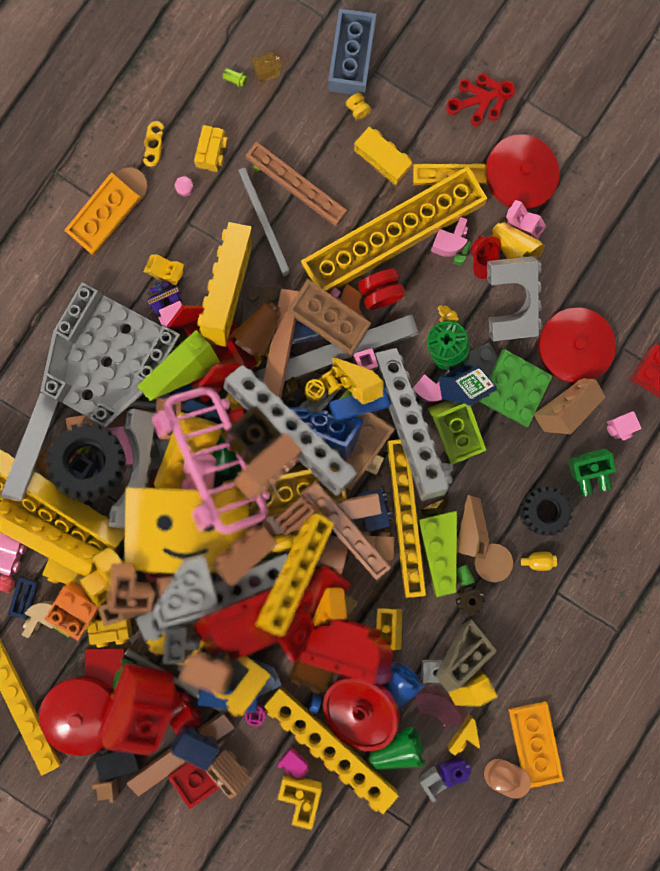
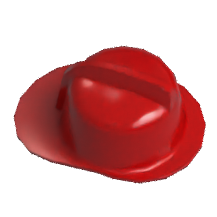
[471,235,501,279]

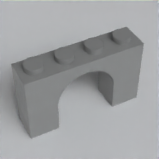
[487,256,541,341]

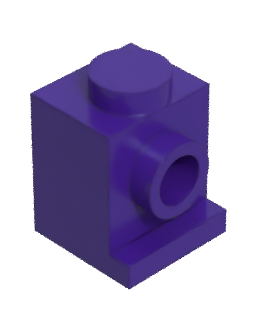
[438,757,471,788]

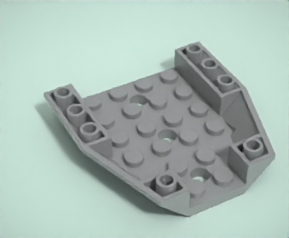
[40,282,180,427]

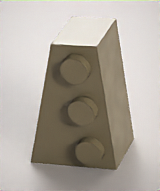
[436,620,497,692]

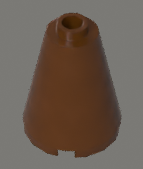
[231,302,281,358]

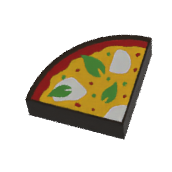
[421,499,448,516]

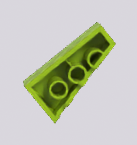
[417,511,457,597]

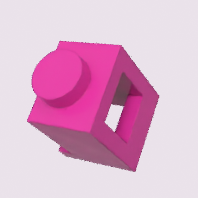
[277,746,309,779]

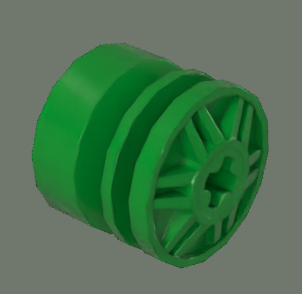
[427,321,470,370]

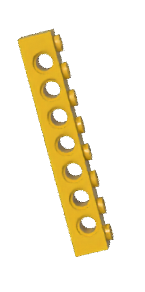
[387,440,426,598]
[264,686,399,814]

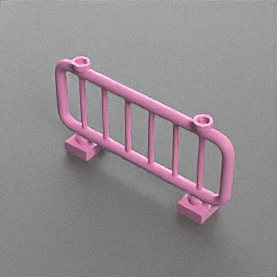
[152,387,269,534]

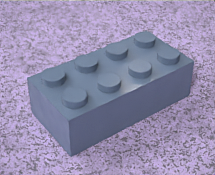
[328,9,376,96]

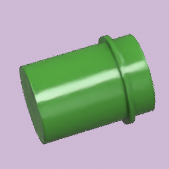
[456,563,475,587]

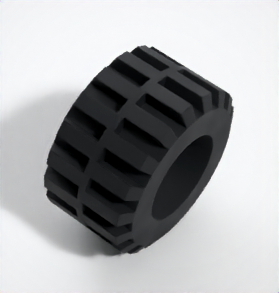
[519,487,573,536]

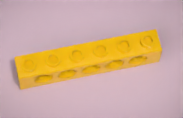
[256,514,334,636]

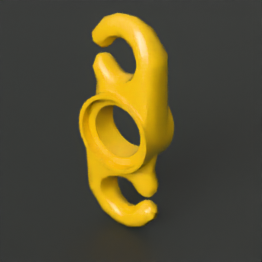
[143,121,164,167]

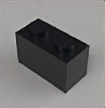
[94,748,142,782]

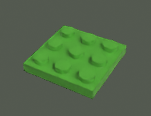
[478,349,552,427]

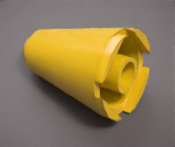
[492,222,545,259]

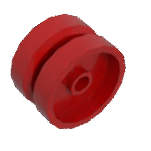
[358,268,406,311]

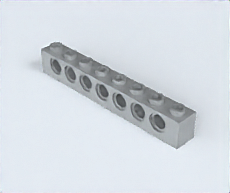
[375,348,449,501]
[224,365,357,496]
[136,552,288,641]

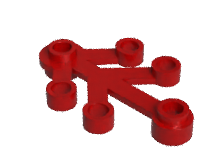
[446,73,515,127]

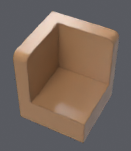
[92,777,119,803]

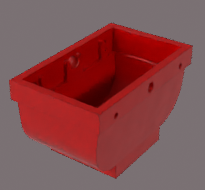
[194,590,278,661]
[300,619,393,685]
[97,663,175,755]

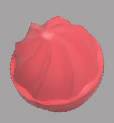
[0,574,15,593]

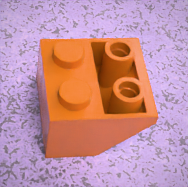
[44,581,100,641]

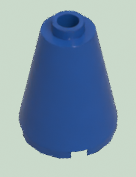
[382,662,424,710]

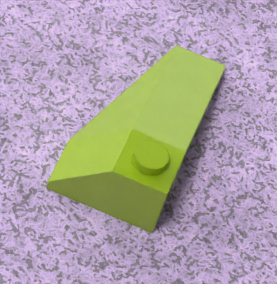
[137,330,220,401]

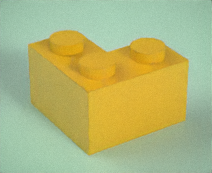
[80,547,123,607]
[278,773,322,830]

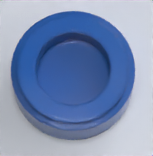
[308,692,322,714]

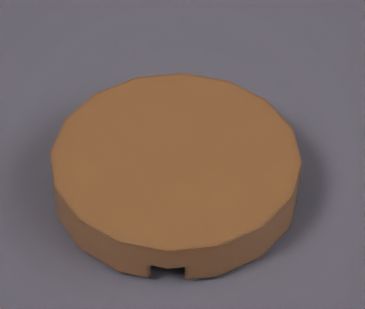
[115,167,149,205]
[474,543,513,582]

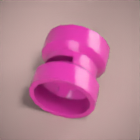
[245,702,266,726]

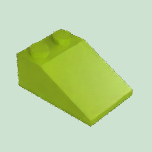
[427,400,487,464]

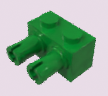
[568,448,616,496]

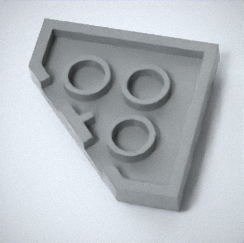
[154,554,220,628]

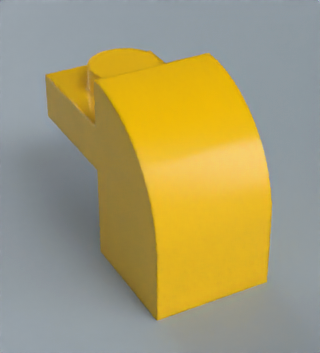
[143,254,184,285]

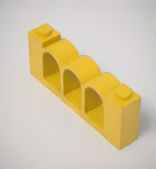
[146,623,272,716]

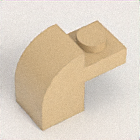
[22,601,54,639]

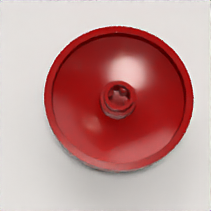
[485,134,559,210]
[538,308,616,384]
[323,676,400,751]
[39,677,112,756]

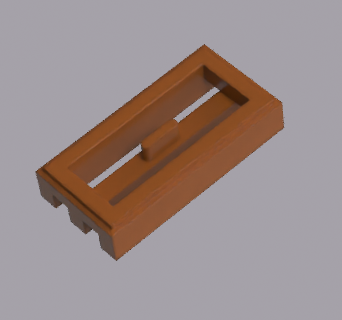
[273,495,316,536]

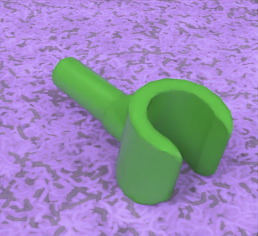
[453,241,471,265]

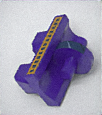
[146,279,182,313]

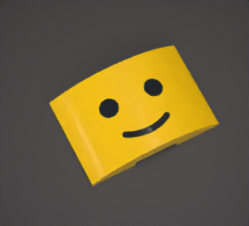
[125,488,248,573]

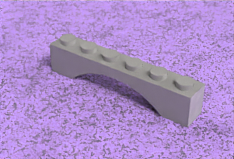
[108,409,156,529]

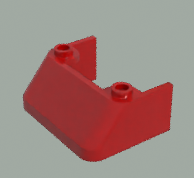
[167,305,257,387]

